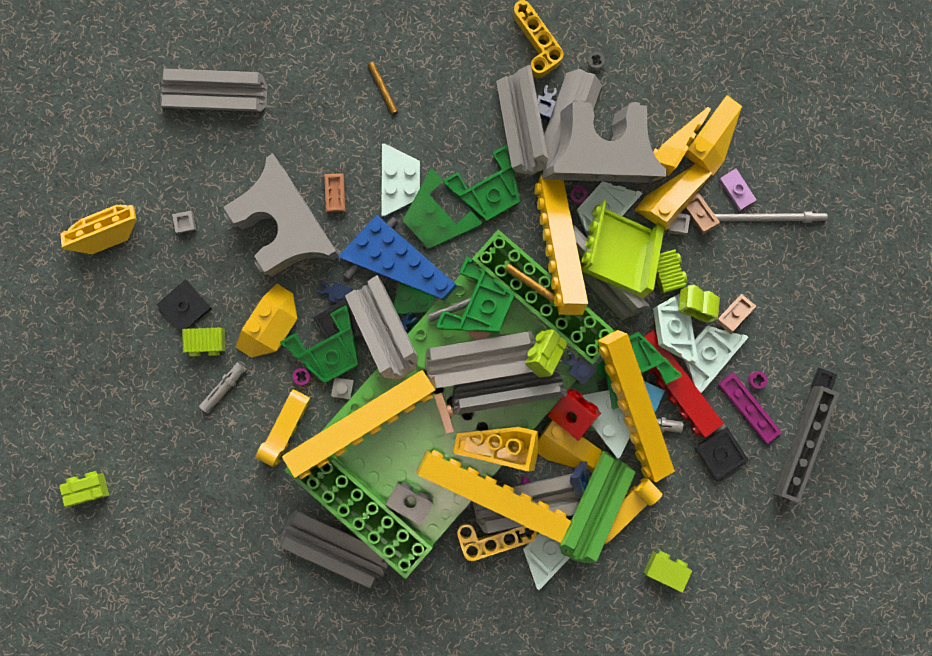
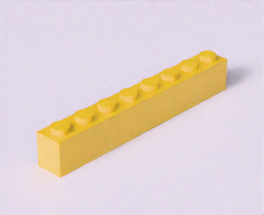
[535,175,588,315]
[598,330,675,482]
[282,370,435,480]
[416,450,571,543]

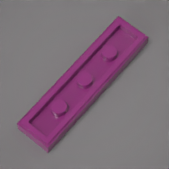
[718,372,782,445]

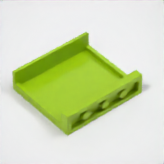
[581,200,664,298]

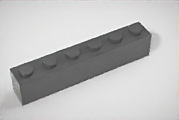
[773,386,840,503]

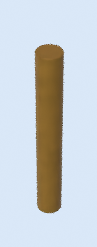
[367,61,398,115]
[505,264,555,303]

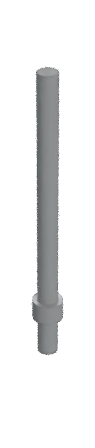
[714,212,828,223]

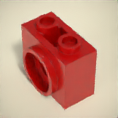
[548,388,602,441]

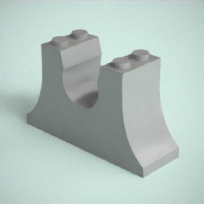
[543,99,666,183]
[224,153,339,277]

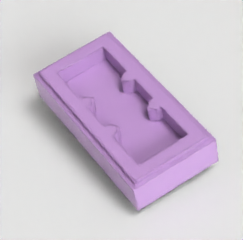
[719,169,756,211]

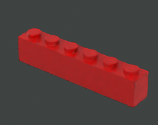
[643,330,724,438]

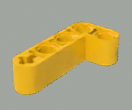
[513,0,563,78]
[255,389,311,467]
[604,478,662,544]
[457,522,537,561]

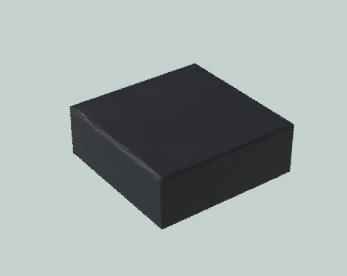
[811,368,837,390]

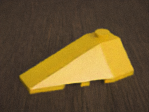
[635,164,712,231]
[453,427,538,471]

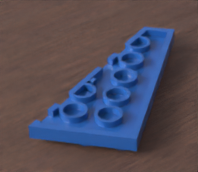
[338,215,457,301]

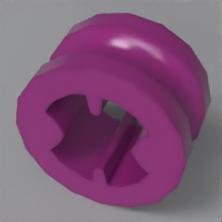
[570,186,587,204]
[293,368,311,385]
[748,371,767,389]

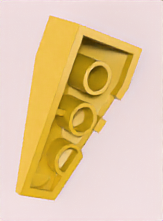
[684,96,742,177]
[653,107,711,176]
[538,419,602,473]

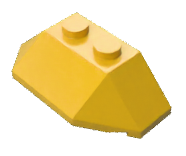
[61,205,136,254]
[235,284,298,358]

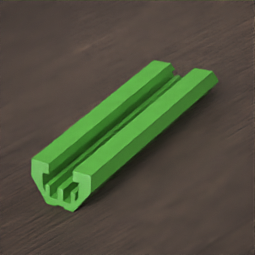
[560,451,636,563]

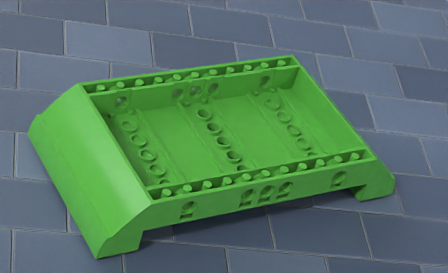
[284,229,615,579]

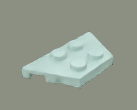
[382,144,420,217]
[576,181,642,238]
[653,294,698,364]
[684,326,748,393]
[583,390,630,459]
[523,532,570,590]

